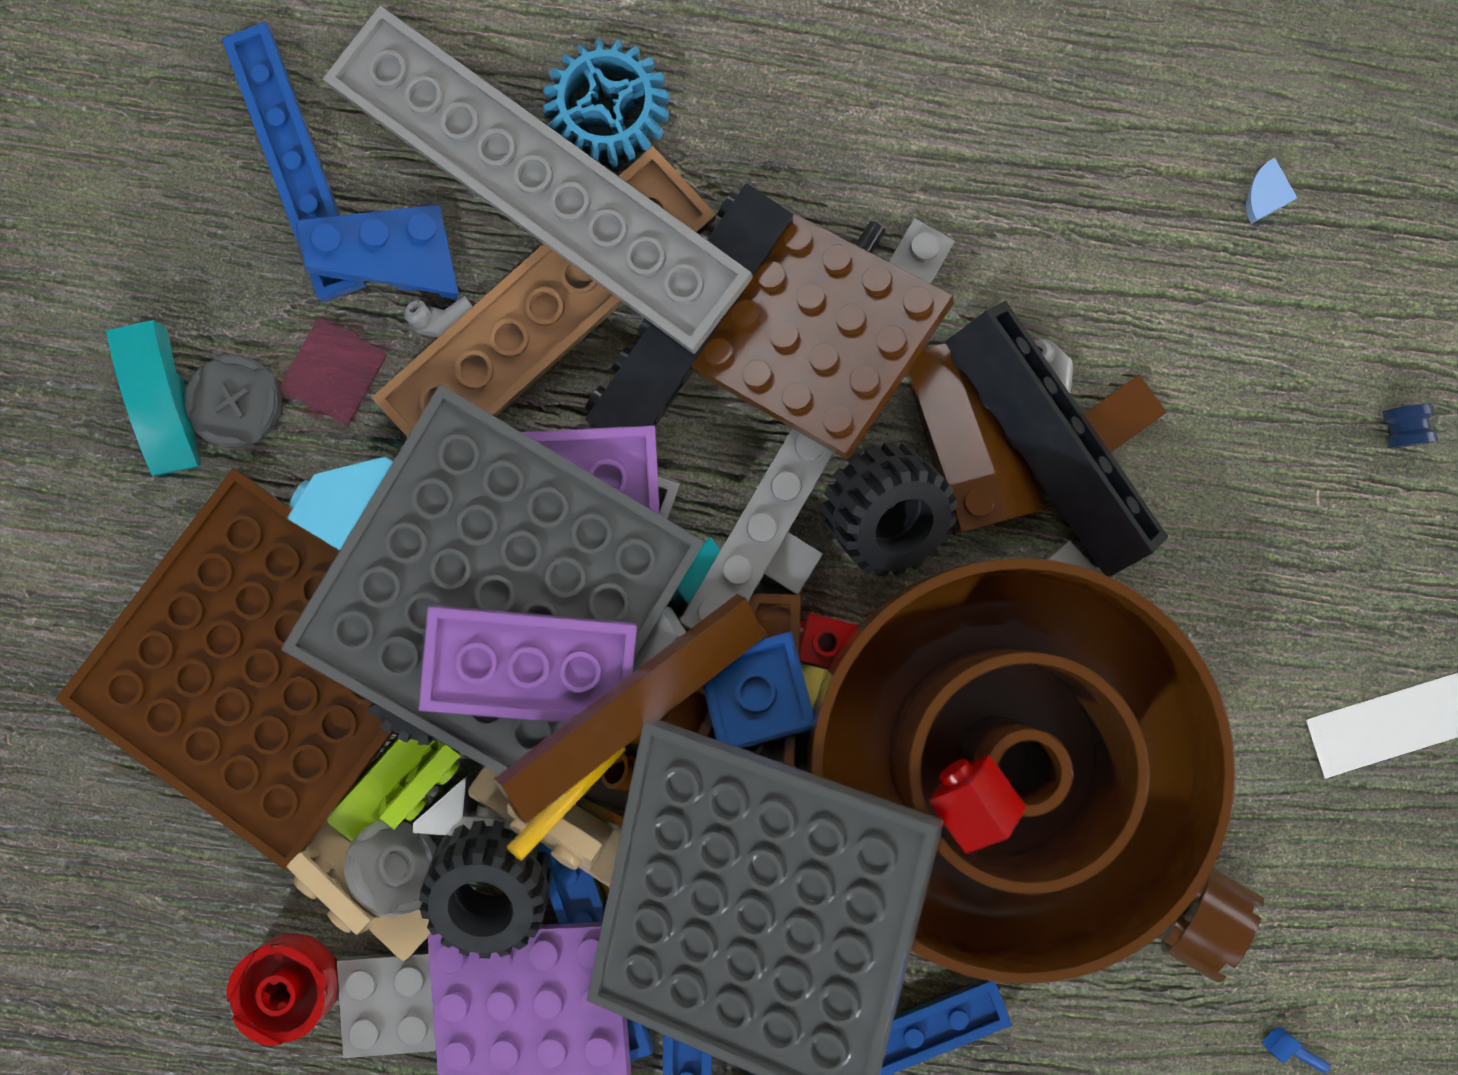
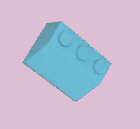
[287,457,393,550]

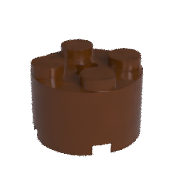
[1157,868,1264,983]

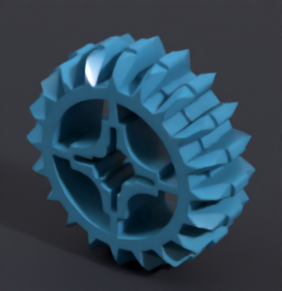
[543,38,670,169]

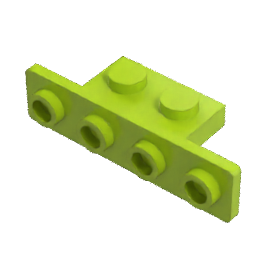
[327,739,461,842]

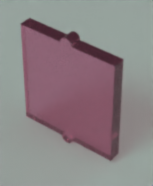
[279,317,388,426]

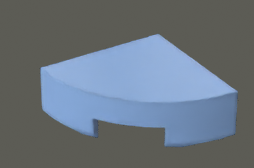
[1246,157,1297,224]

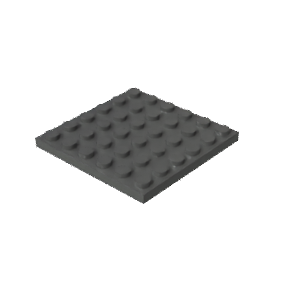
[281,384,704,774]
[586,720,944,1075]

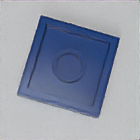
[703,631,814,750]

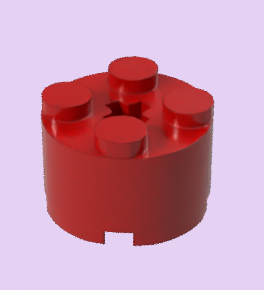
[226,933,339,1046]

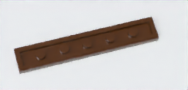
[494,594,765,824]

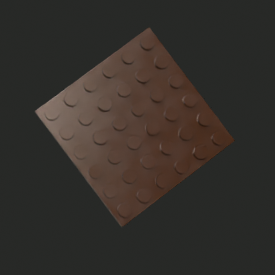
[55,468,394,872]

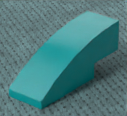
[106,320,201,476]

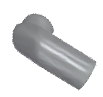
[404,295,473,338]

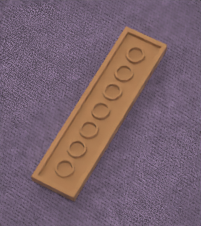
[371,146,716,438]

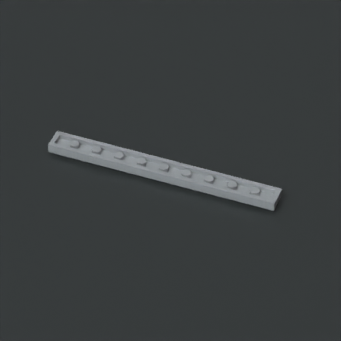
[679,218,955,630]

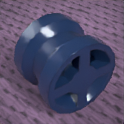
[1382,403,1438,449]

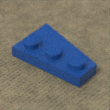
[296,204,458,300]

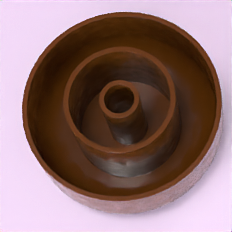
[807,558,1235,984]

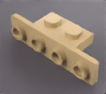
[468,766,621,887]
[286,823,431,961]

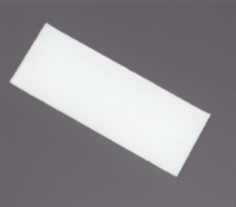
[1306,673,1458,779]

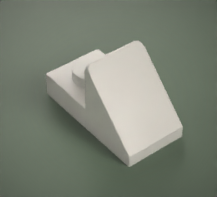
[412,773,512,836]

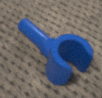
[1261,1027,1330,1074]

